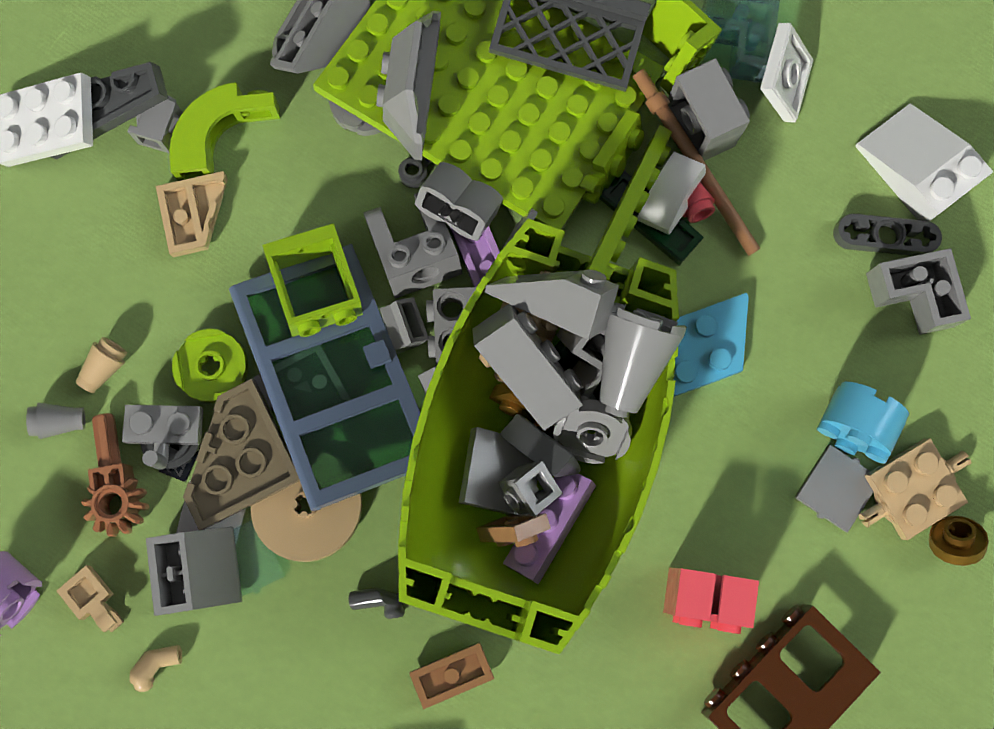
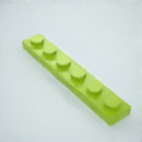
[586,125,672,281]

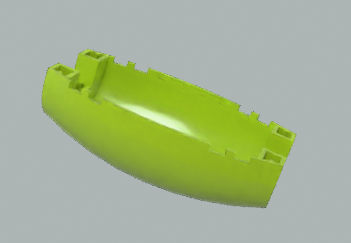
[398,218,679,655]

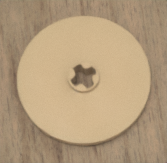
[251,450,362,562]

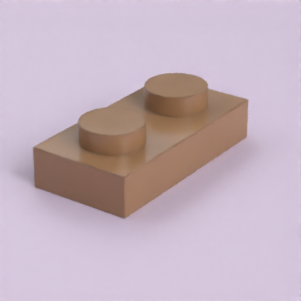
[476,513,551,547]
[409,642,494,710]

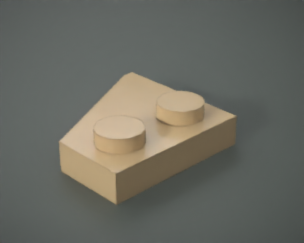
[156,171,228,257]

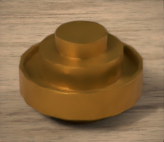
[928,516,989,566]

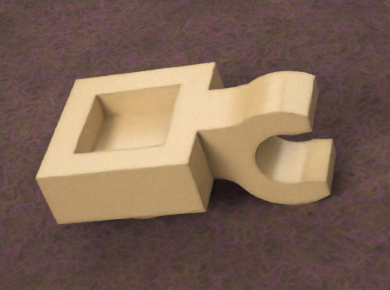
[57,565,124,633]

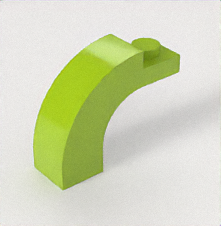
[169,82,281,181]

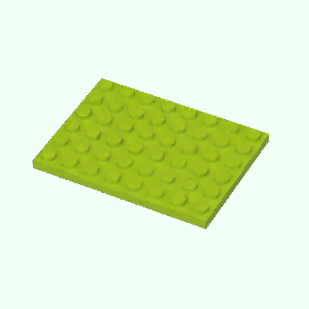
[313,0,664,230]

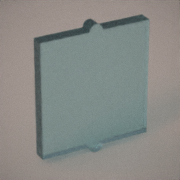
[230,520,286,597]

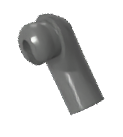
[349,588,405,619]

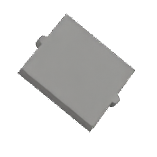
[795,445,873,532]

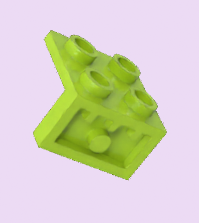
[642,0,722,95]

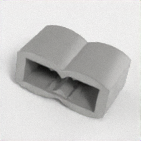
[415,162,504,241]

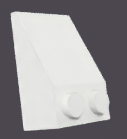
[855,103,993,221]

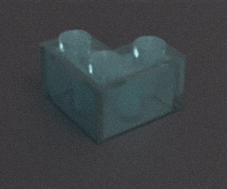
[701,0,780,83]

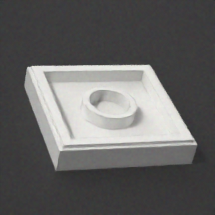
[760,23,813,122]

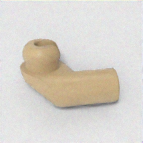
[129,645,182,692]

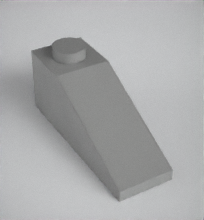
[485,270,619,340]

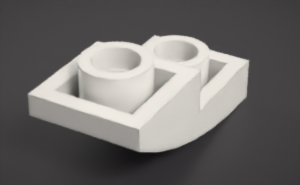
[638,152,706,235]

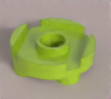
[172,329,249,403]

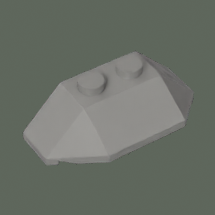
[270,0,370,74]
[376,11,441,160]

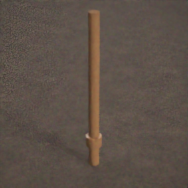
[633,69,760,256]

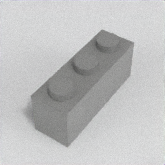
[472,304,583,430]

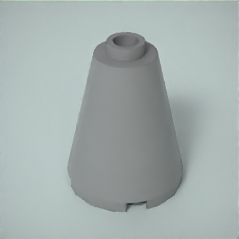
[599,303,687,418]

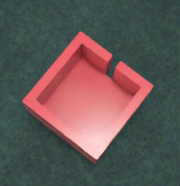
[663,568,759,634]

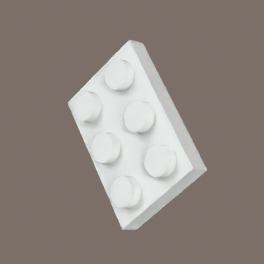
[0,72,93,167]

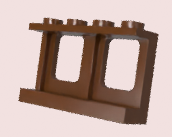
[701,604,881,729]

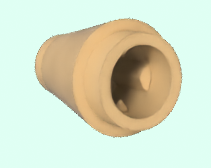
[75,337,127,393]

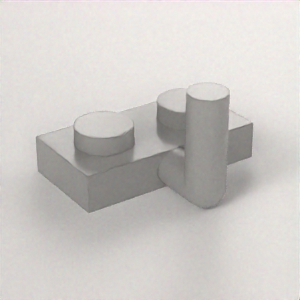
[122,405,203,470]

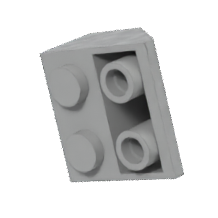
[146,527,243,616]

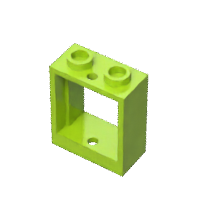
[262,223,363,337]

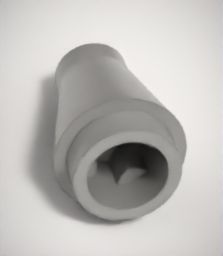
[26,402,85,439]

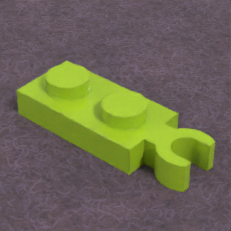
[580,109,644,204]

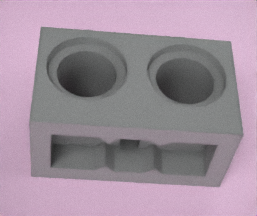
[426,287,476,364]

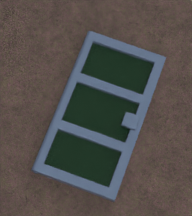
[229,244,420,511]

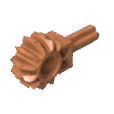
[81,413,149,537]

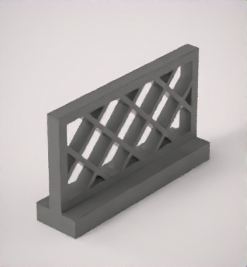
[489,0,651,92]

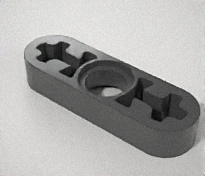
[833,214,942,256]

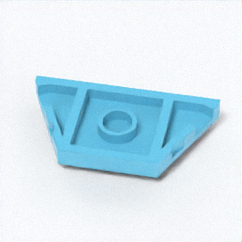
[674,293,749,397]

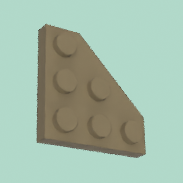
[183,379,300,530]

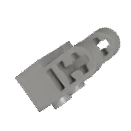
[363,193,463,299]

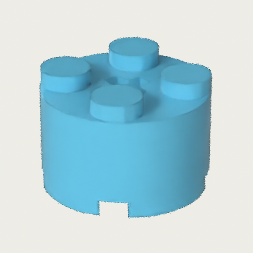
[817,381,909,464]

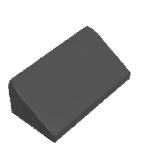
[501,414,581,477]

